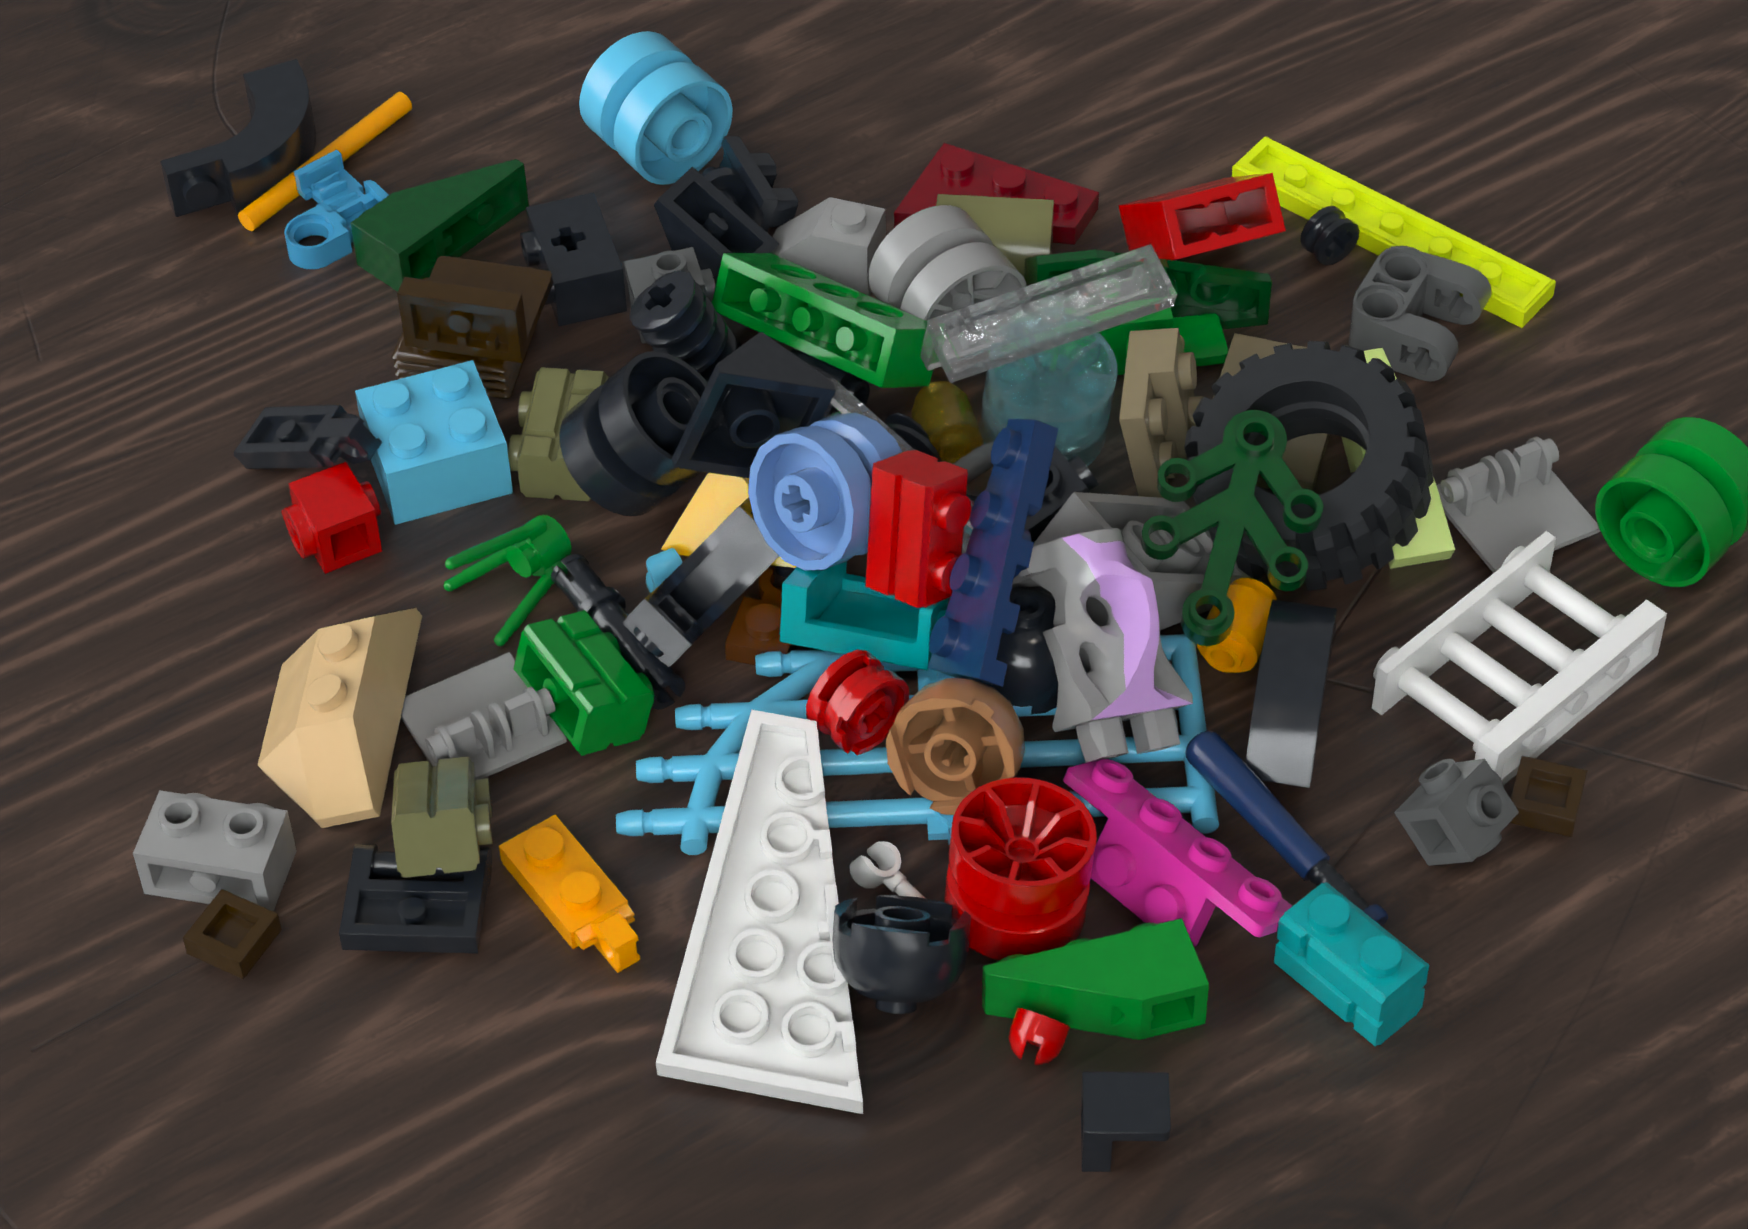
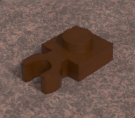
[725,567,797,666]

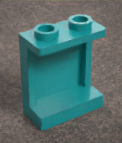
[780,561,951,671]

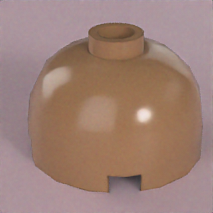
[886,678,1025,815]

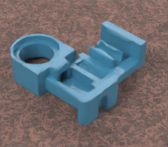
[284,150,389,269]

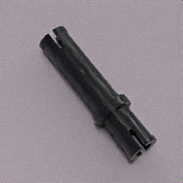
[551,554,685,710]

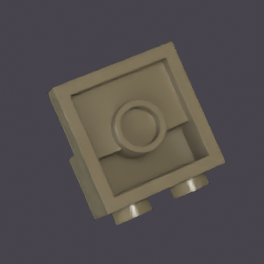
[1119,328,1204,498]

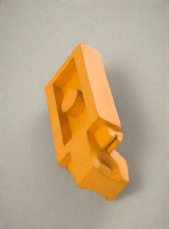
[499,815,640,973]

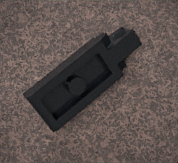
[234,405,382,469]

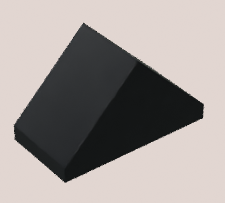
[654,167,779,279]

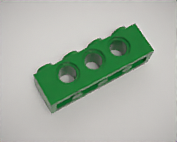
[712,253,944,388]

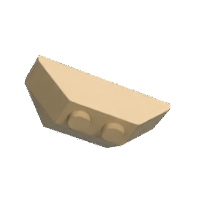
[258,608,422,828]

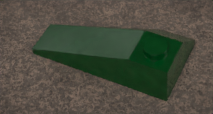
[1024,249,1272,333]

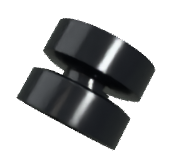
[560,351,707,516]

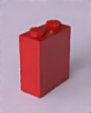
[1118,173,1286,260]

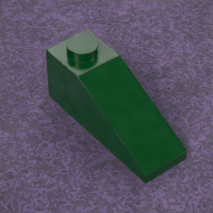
[350,159,529,292]

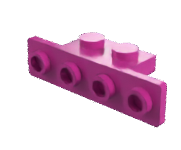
[1063,759,1292,947]

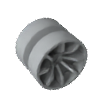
[868,205,1028,367]

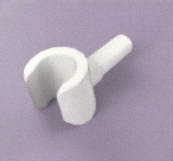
[850,841,925,898]

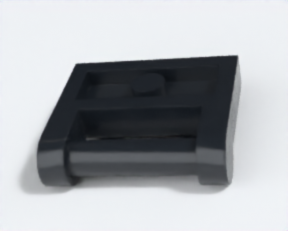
[339,844,492,953]

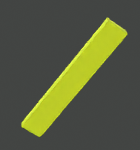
[1232,136,1556,328]

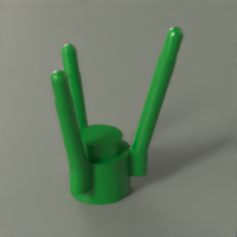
[443,515,572,646]

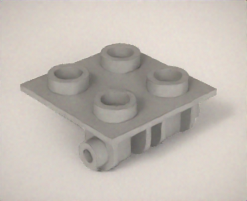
[1436,437,1600,573]
[401,652,567,779]

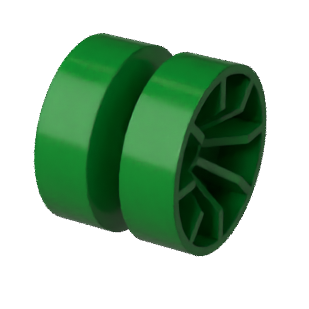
[1595,417,1748,587]

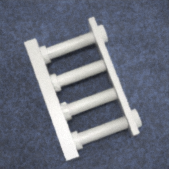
[1372,531,1667,785]

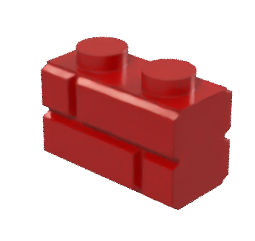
[865,450,971,608]

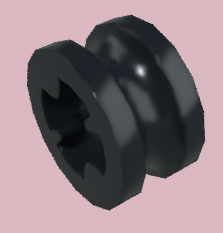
[1300,206,1360,265]

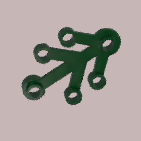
[1141,410,1323,646]

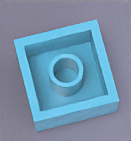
[355,360,513,525]

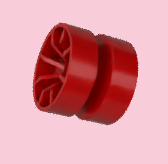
[944,778,1097,960]

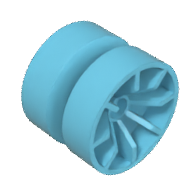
[579,31,733,185]

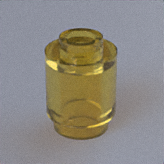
[911,381,983,464]

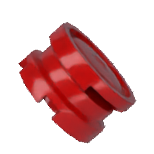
[806,649,909,756]

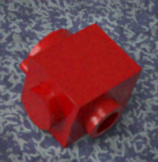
[281,462,382,574]

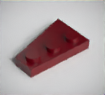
[894,143,1099,245]

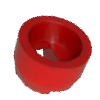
[1009,1008,1070,1065]

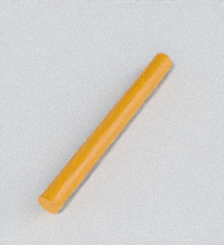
[238,92,412,231]

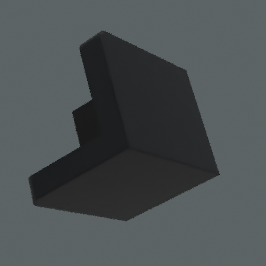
[1081,1072,1171,1172]

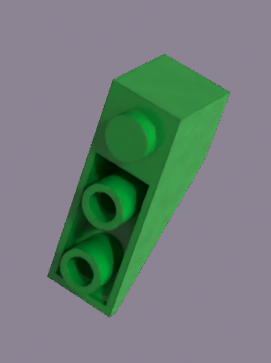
[982,918,1209,1040]

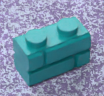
[1274,882,1429,1046]

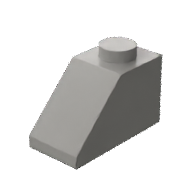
[772,197,886,296]

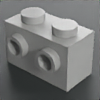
[133,790,297,911]

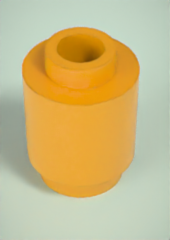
[1197,578,1277,673]

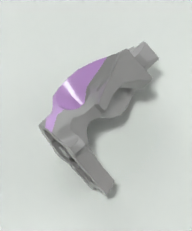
[1012,528,1193,763]

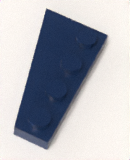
[928,419,1059,687]

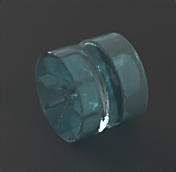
[980,314,1118,466]

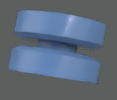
[748,413,902,571]

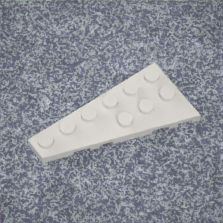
[656,710,863,1114]

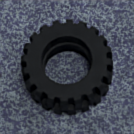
[1184,341,1433,590]

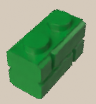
[513,610,654,756]

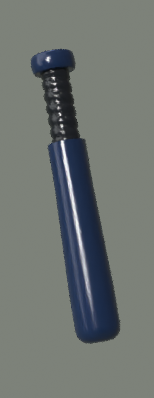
[1185,730,1388,927]

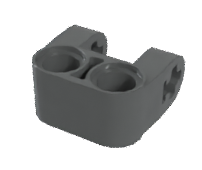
[1349,246,1492,382]

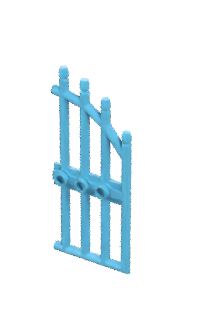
[616,634,1219,855]

